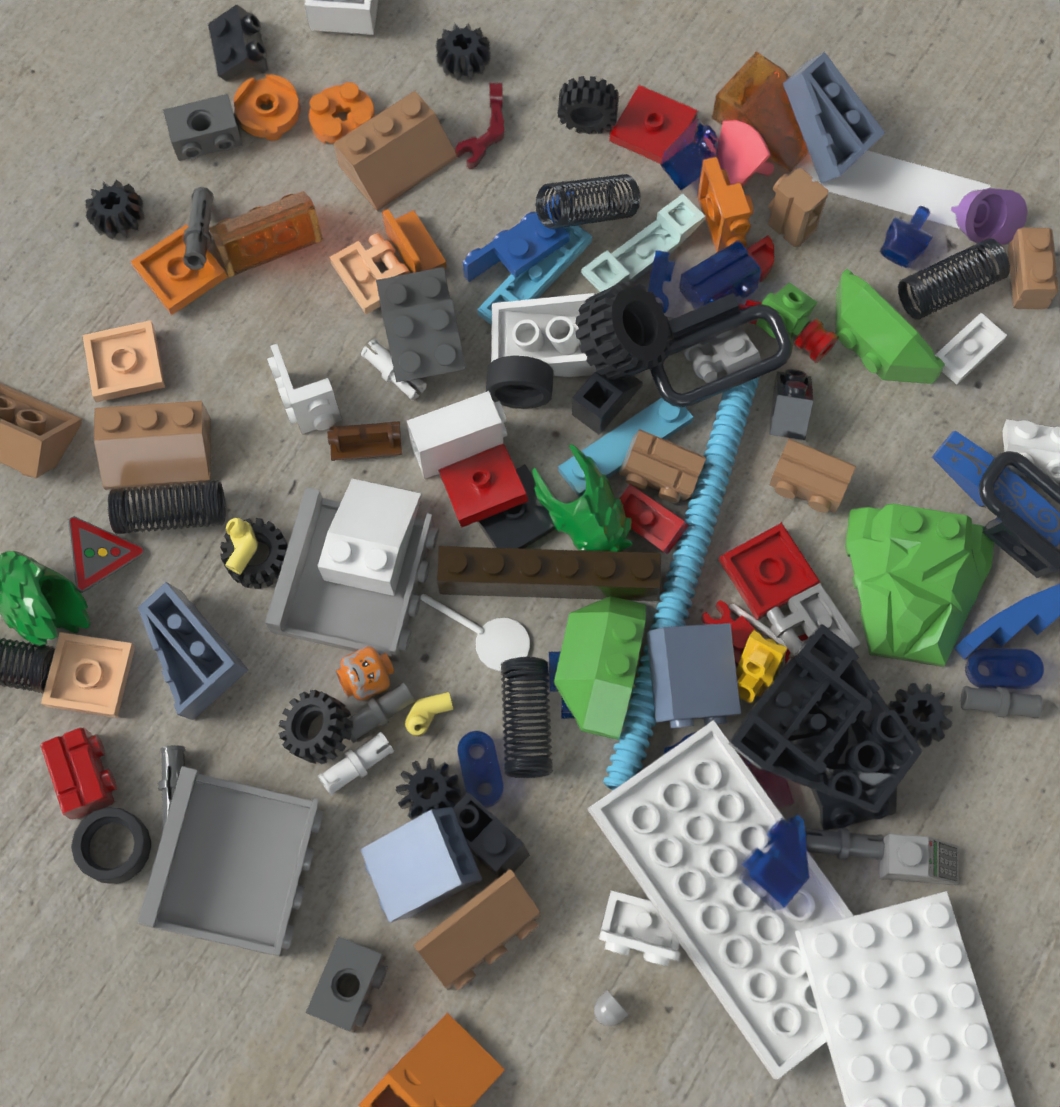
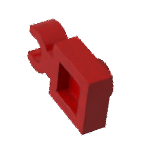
[701,600,756,668]

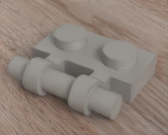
[682,326,761,383]
[766,583,861,658]

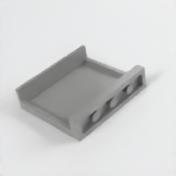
[265,487,439,661]
[137,766,324,956]

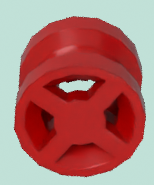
[794,318,839,363]

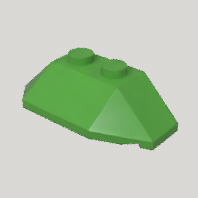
[835,269,945,384]
[554,597,646,740]

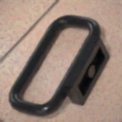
[650,293,793,408]
[979,451,1060,578]

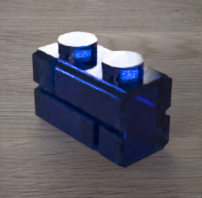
[679,241,761,310]

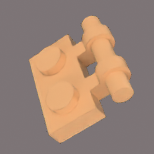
[330,233,411,314]

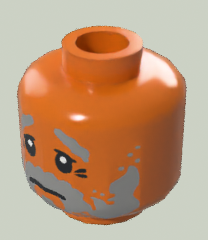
[336,646,394,701]

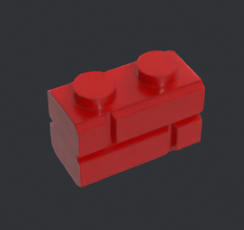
[40,727,117,820]

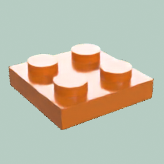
[130,224,228,316]

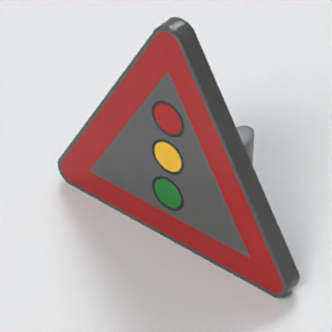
[68,516,144,593]

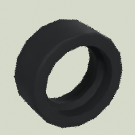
[486,355,554,409]
[71,807,151,884]

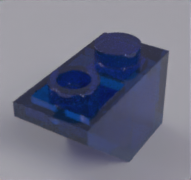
[660,118,718,191]
[738,815,810,911]

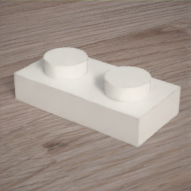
[935,313,1007,385]

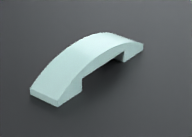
[581,194,706,292]

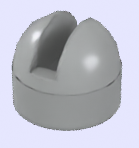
[594,990,628,1027]

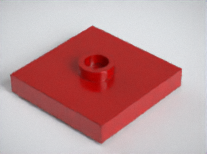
[609,85,698,167]
[438,443,529,528]
[719,522,821,620]

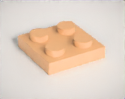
[83,320,165,402]
[41,632,135,718]

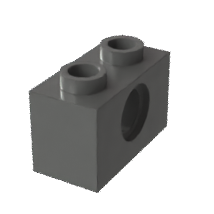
[163,94,242,161]
[305,936,388,1033]

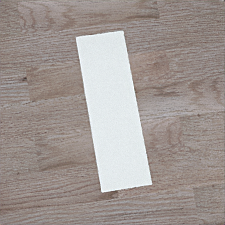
[794,140,991,229]

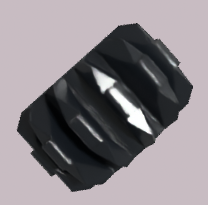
[436,23,490,81]
[85,179,144,240]
[887,683,952,748]
[396,758,461,820]

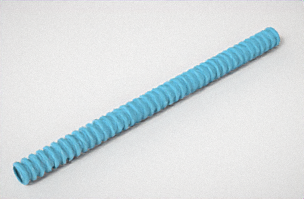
[603,377,760,790]

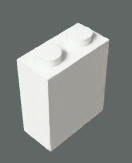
[407,391,507,479]

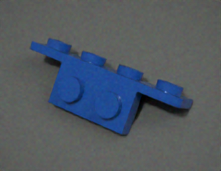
[463,191,576,282]

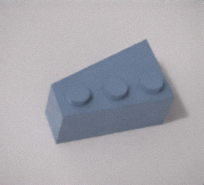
[783,52,885,183]
[138,582,248,720]

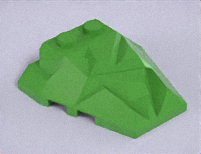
[845,503,994,667]

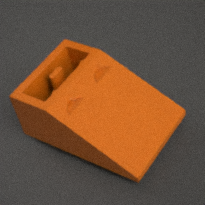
[358,1012,505,1107]

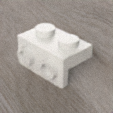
[1002,419,1060,483]

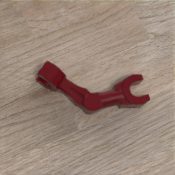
[455,83,504,170]

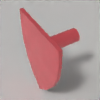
[717,120,774,187]

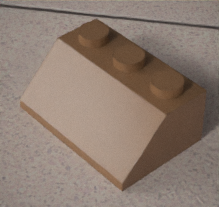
[333,91,457,211]
[0,383,82,478]
[94,401,211,490]
[413,869,540,991]

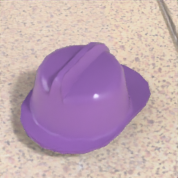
[951,188,1027,244]

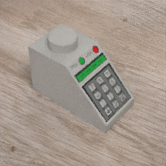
[879,834,959,886]

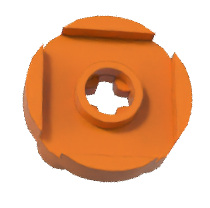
[233,74,301,141]
[309,82,375,144]

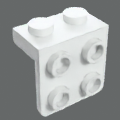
[267,344,342,434]
[599,890,680,966]

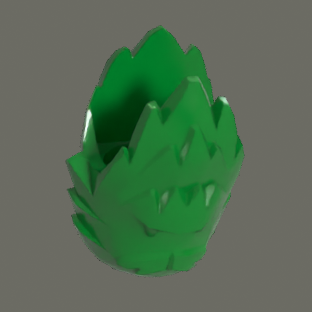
[532,444,633,552]
[0,551,91,645]

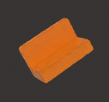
[382,209,447,273]

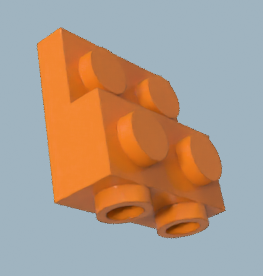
[697,157,754,254]

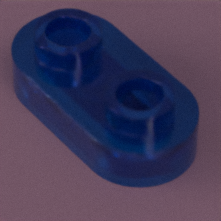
[965,649,1044,689]
[457,731,504,808]

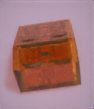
[712,51,809,172]

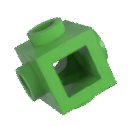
[756,282,817,339]

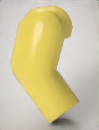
[225,518,258,575]
[405,692,453,736]

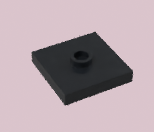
[477,464,556,549]

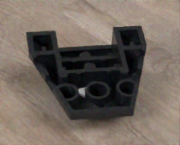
[728,624,923,813]

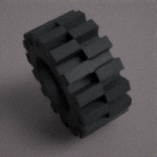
[557,76,619,134]
[220,518,288,589]
[279,690,353,764]

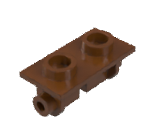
[327,421,402,461]

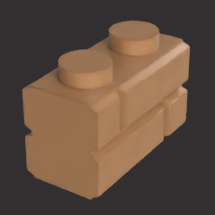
[768,168,828,247]
[1008,228,1059,309]
[619,429,706,503]
[769,438,856,513]

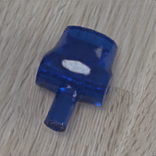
[880,206,933,268]

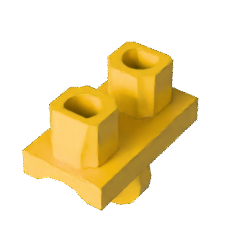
[736,630,788,703]

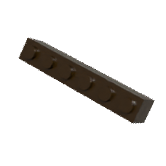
[437,546,661,601]

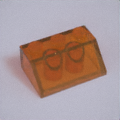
[209,191,323,278]

